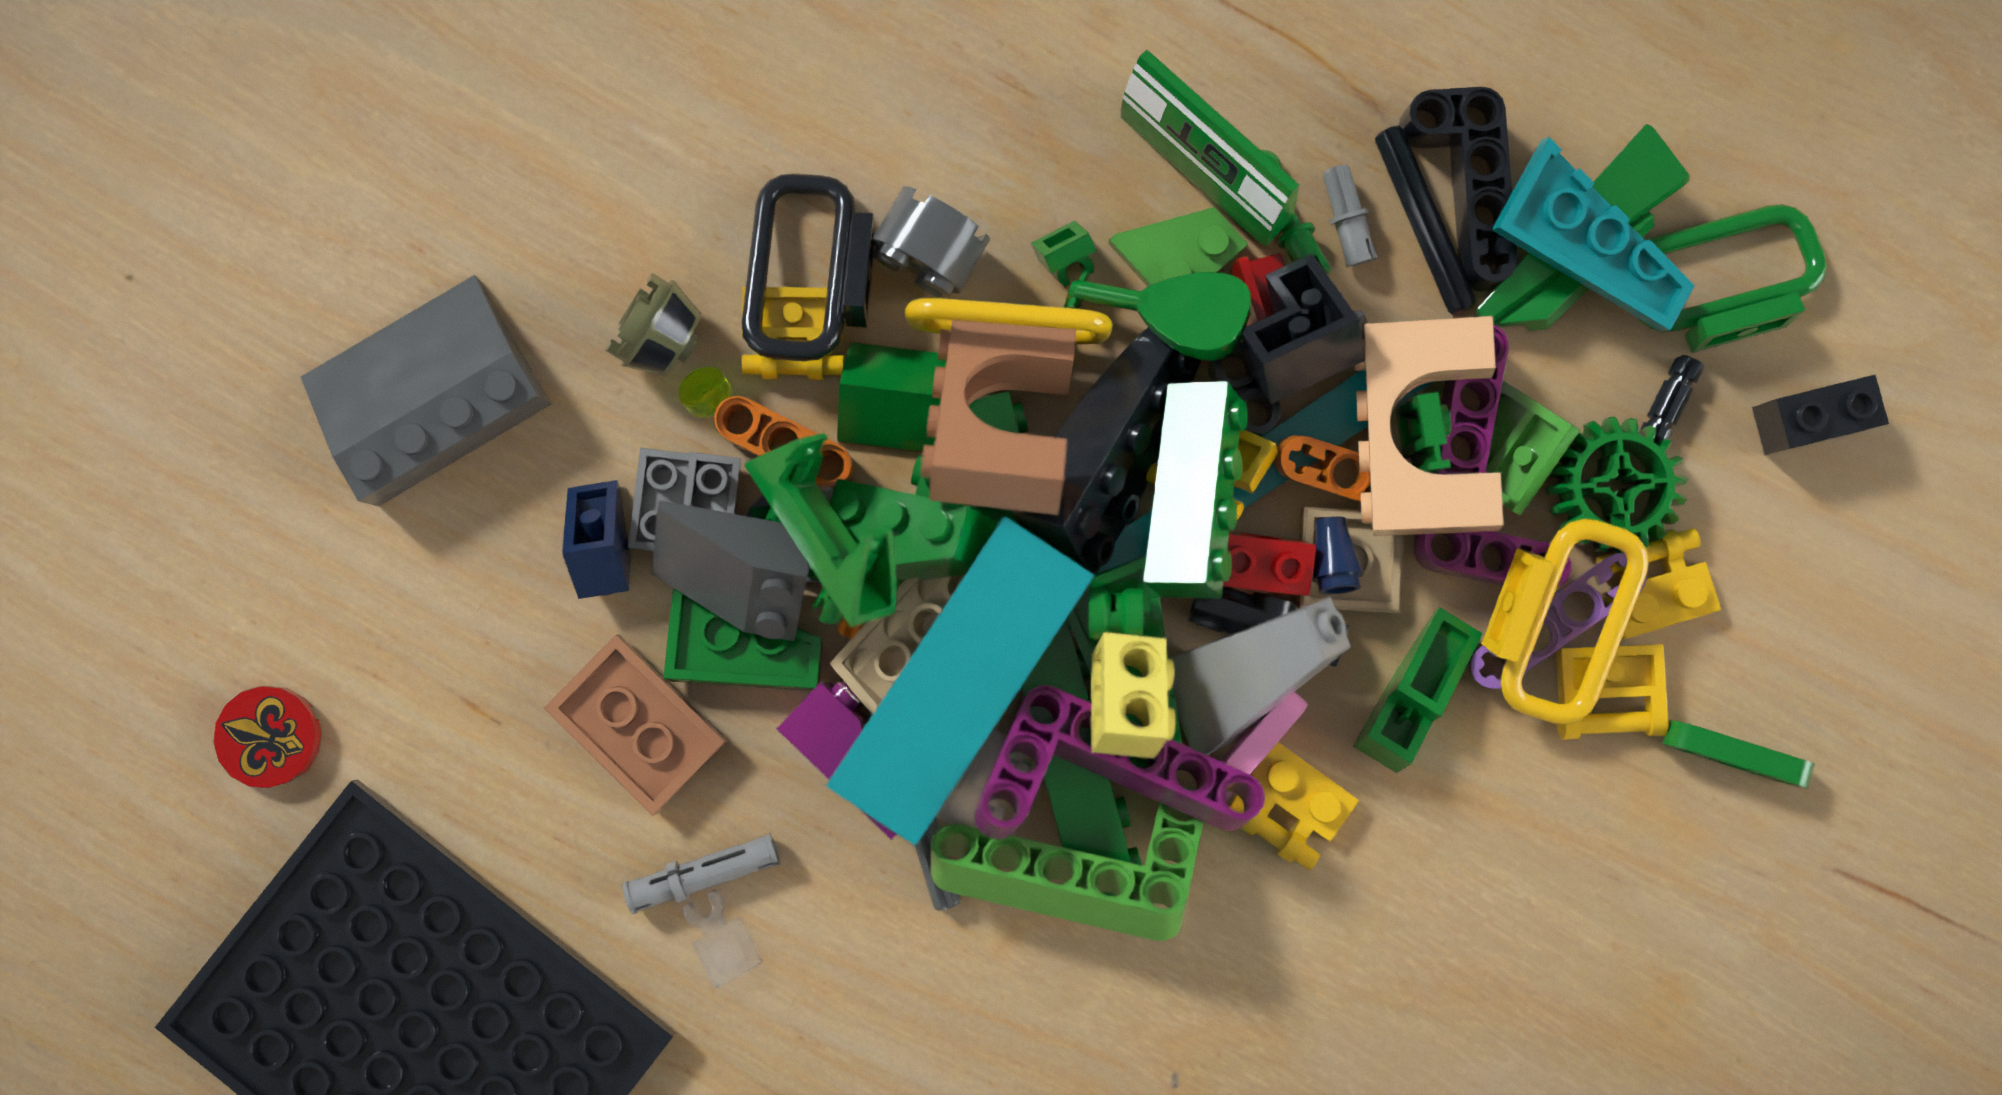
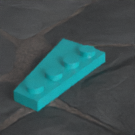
[1492,137,1695,332]

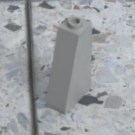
[1169,597,1351,755]

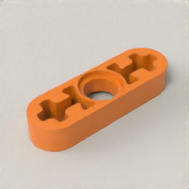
[1274,435,1371,502]

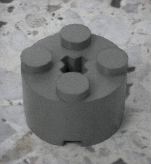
[871,186,990,298]

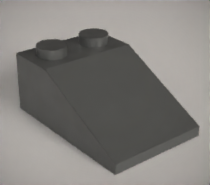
[652,500,809,641]

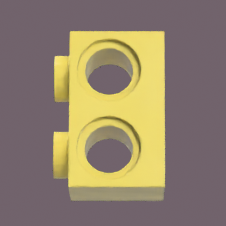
[1091,633,1176,758]

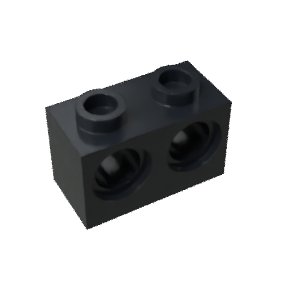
[1752,374,1889,455]

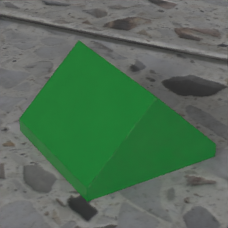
[837,342,946,452]

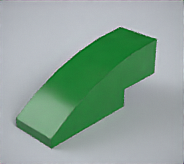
[1353,607,1483,773]

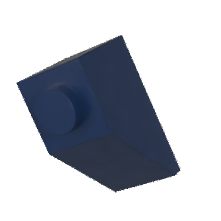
[562,480,631,599]

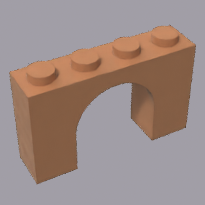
[921,320,1076,515]

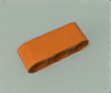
[714,396,855,489]

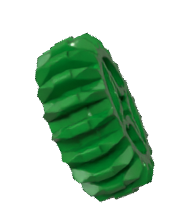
[1545,417,1688,553]

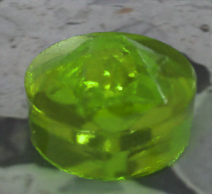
[678,366,732,418]

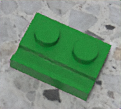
[1395,392,1451,474]

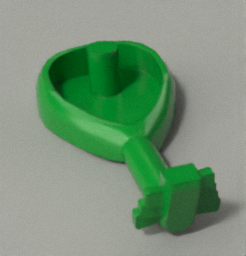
[1063,270,1251,361]

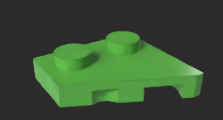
[1108,207,1248,287]
[1485,380,1580,515]

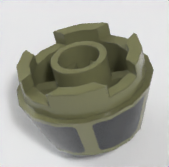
[605,273,701,375]

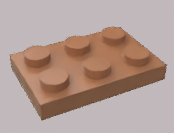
[544,635,727,816]

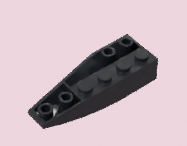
[1011,328,1202,575]

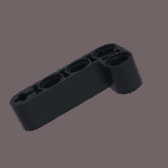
[1399,87,1518,292]

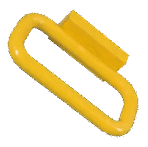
[905,298,1113,345]
[1481,519,1649,724]

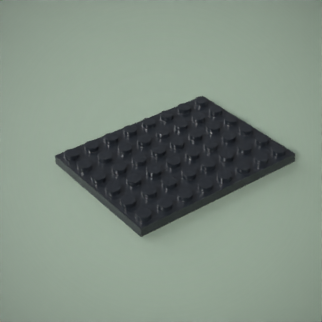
[154,779,676,1095]

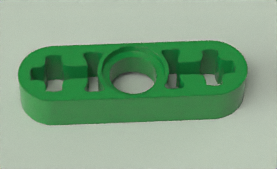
[1662,720,1815,789]

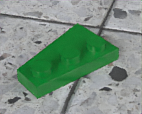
[663,588,823,691]

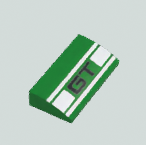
[1121,49,1299,248]

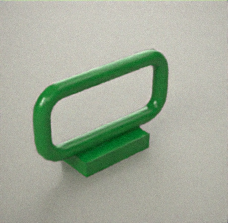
[1638,204,1827,353]

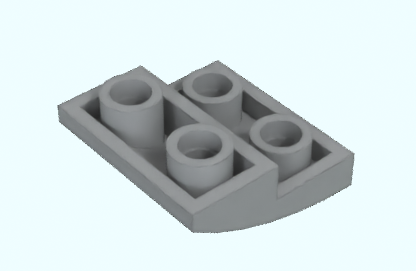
[628,448,741,552]

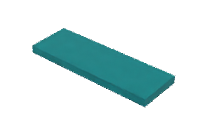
[826,516,1094,846]

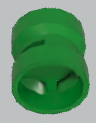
[1089,588,1143,641]

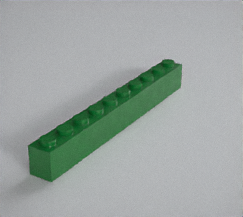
[968,391,1142,896]

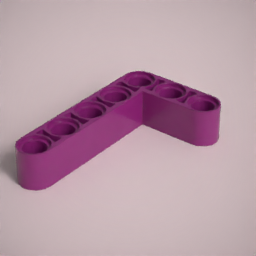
[1413,325,1571,588]
[974,685,1265,840]

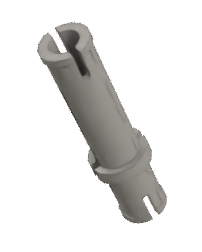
[622,833,780,914]

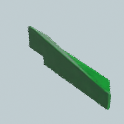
[1476,124,1690,331]

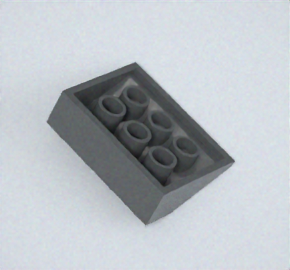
[301,275,552,506]

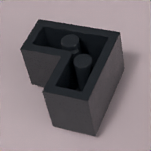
[1241,254,1365,404]

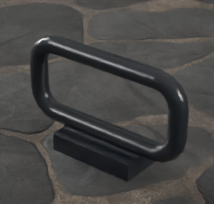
[741,173,875,362]

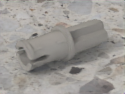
[1323,164,1378,268]

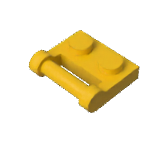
[1556,644,1668,740]

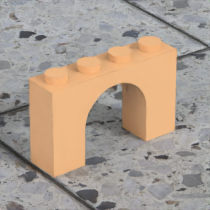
[1355,316,1503,536]

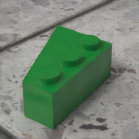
[807,479,997,584]

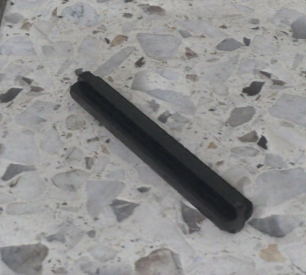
[1375,125,1476,314]

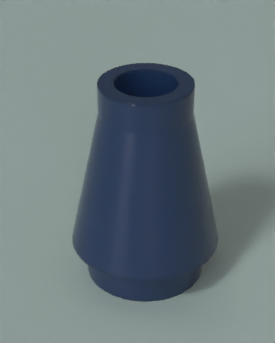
[1312,516,1364,595]

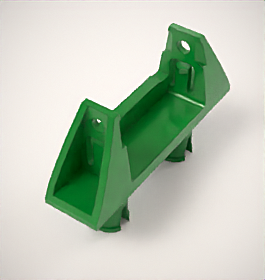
[745,433,896,627]

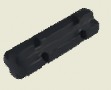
[1639,354,1704,444]

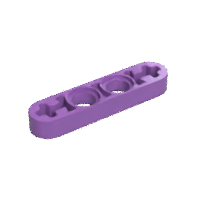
[1469,553,1647,689]

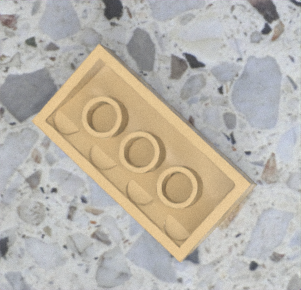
[829,574,966,715]

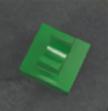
[1031,221,1096,287]

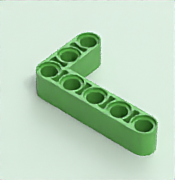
[931,786,1203,941]

